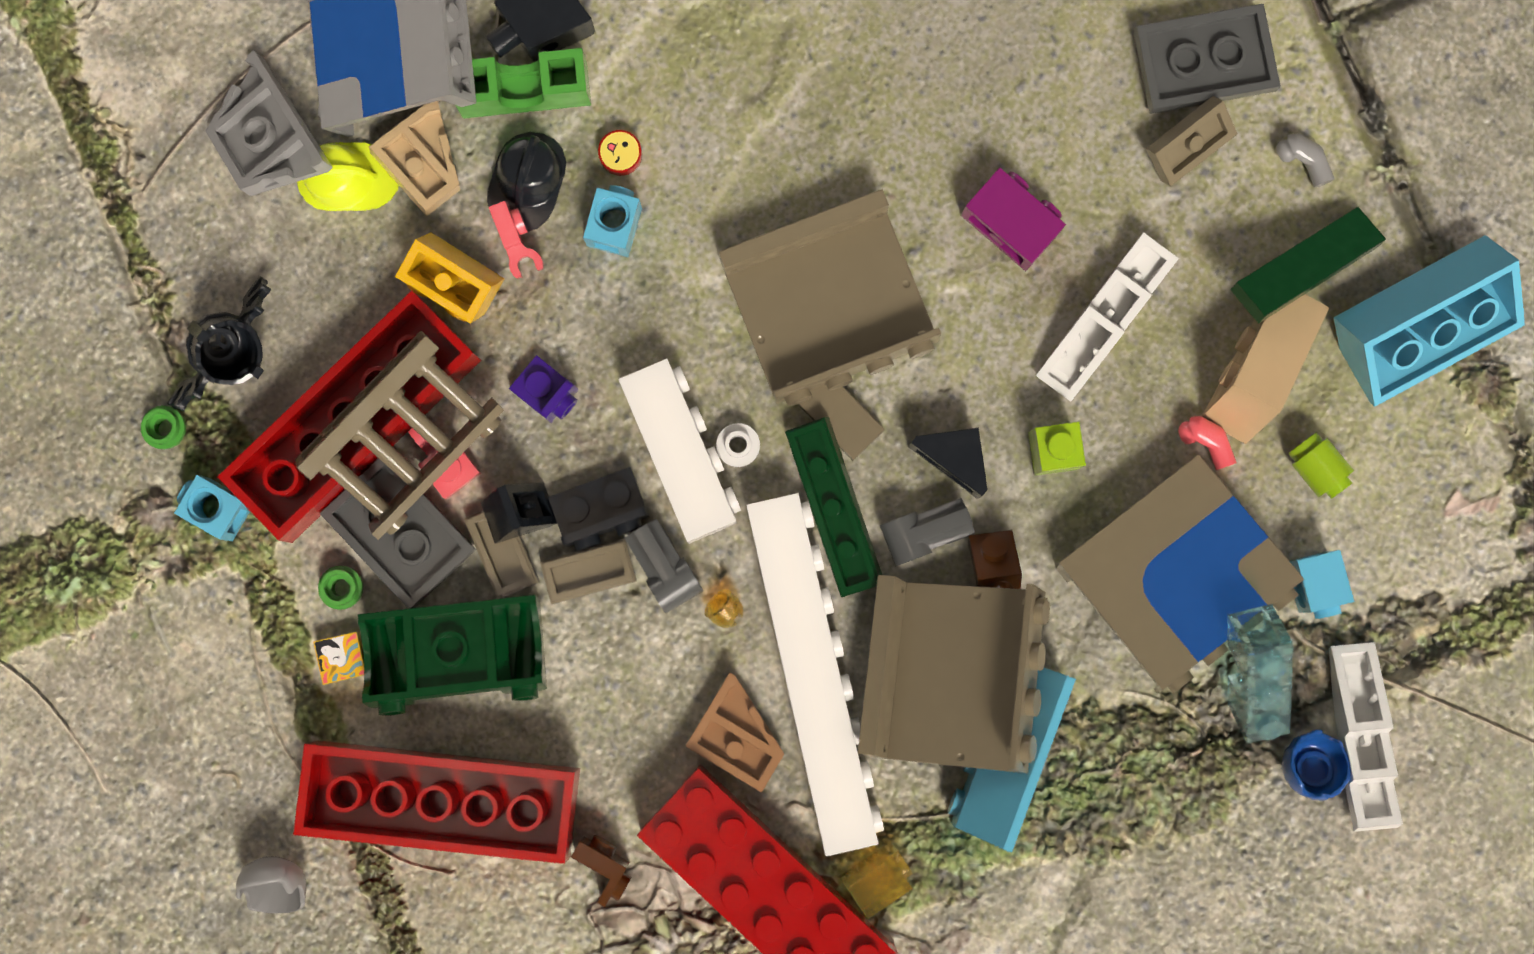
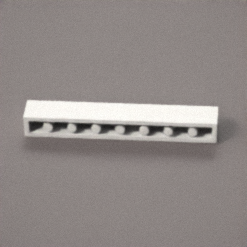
[746,493,884,856]

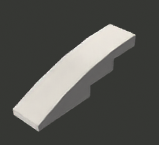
[1036,232,1179,402]
[1329,642,1403,832]

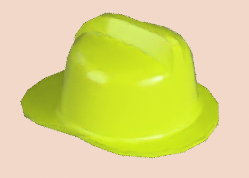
[297,142,399,211]

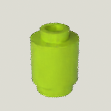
[1288,432,1354,499]

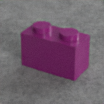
[961,168,1066,272]

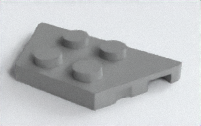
[206,50,333,196]

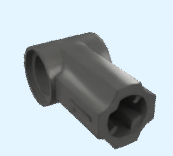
[880,498,975,567]
[625,519,704,613]

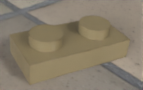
[1146,96,1238,186]

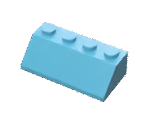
[1334,235,1525,407]
[948,668,1076,853]

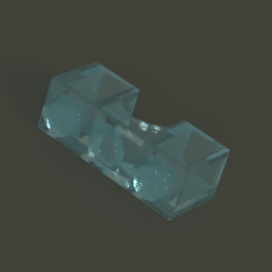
[1228,604,1293,744]

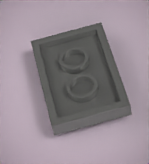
[1133,3,1281,114]
[320,459,477,609]

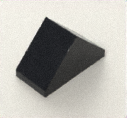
[908,427,988,499]
[480,483,557,544]

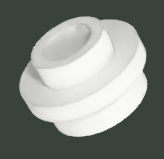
[716,423,760,467]

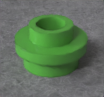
[141,406,186,450]
[318,566,363,610]

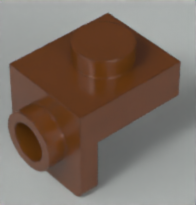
[968,530,1022,589]
[571,835,632,907]

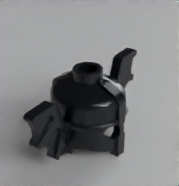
[167,276,271,411]

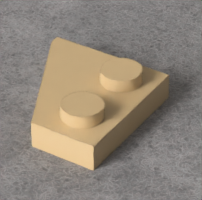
[369,101,460,217]

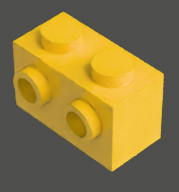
[395,232,505,324]

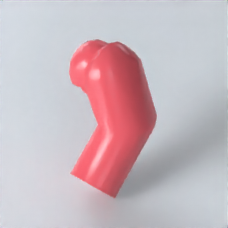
[1178,416,1237,470]

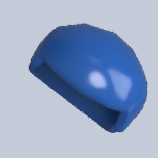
[1281,729,1351,801]

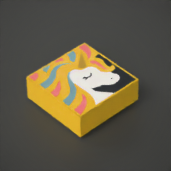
[313,631,364,685]

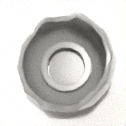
[236,856,306,913]

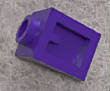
[509,355,578,423]

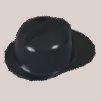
[487,132,566,232]

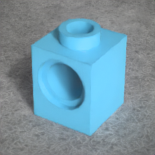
[583,185,642,257]
[174,475,250,542]
[1289,550,1354,619]

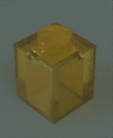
[841,846,913,919]

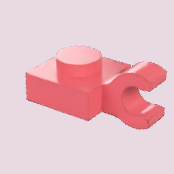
[489,201,544,279]
[408,428,481,500]

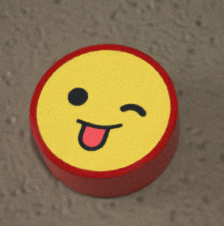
[598,130,642,176]

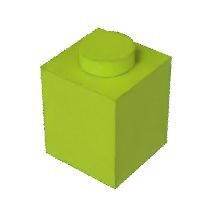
[1028,422,1086,476]

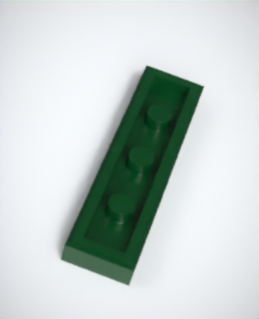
[1231,207,1386,324]
[785,417,882,598]

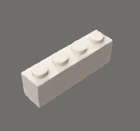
[618,359,741,544]

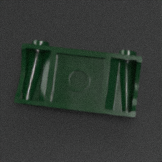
[358,595,547,716]

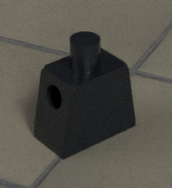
[485,0,596,62]

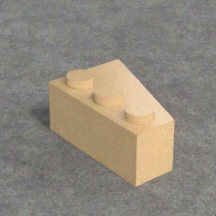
[1202,294,1329,444]

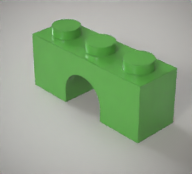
[455,48,591,119]

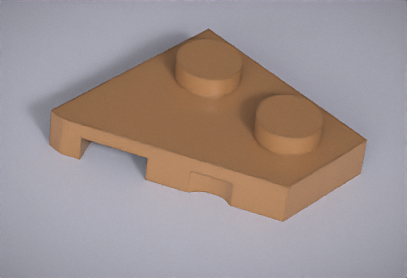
[685,672,784,793]

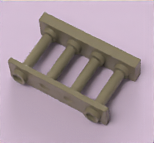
[295,331,504,540]

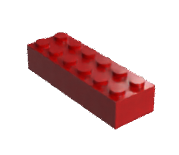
[217,290,482,543]
[293,740,580,864]
[637,764,898,954]

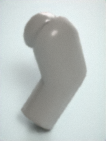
[1276,133,1335,188]

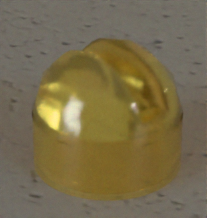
[704,589,744,628]

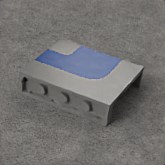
[309,0,476,137]

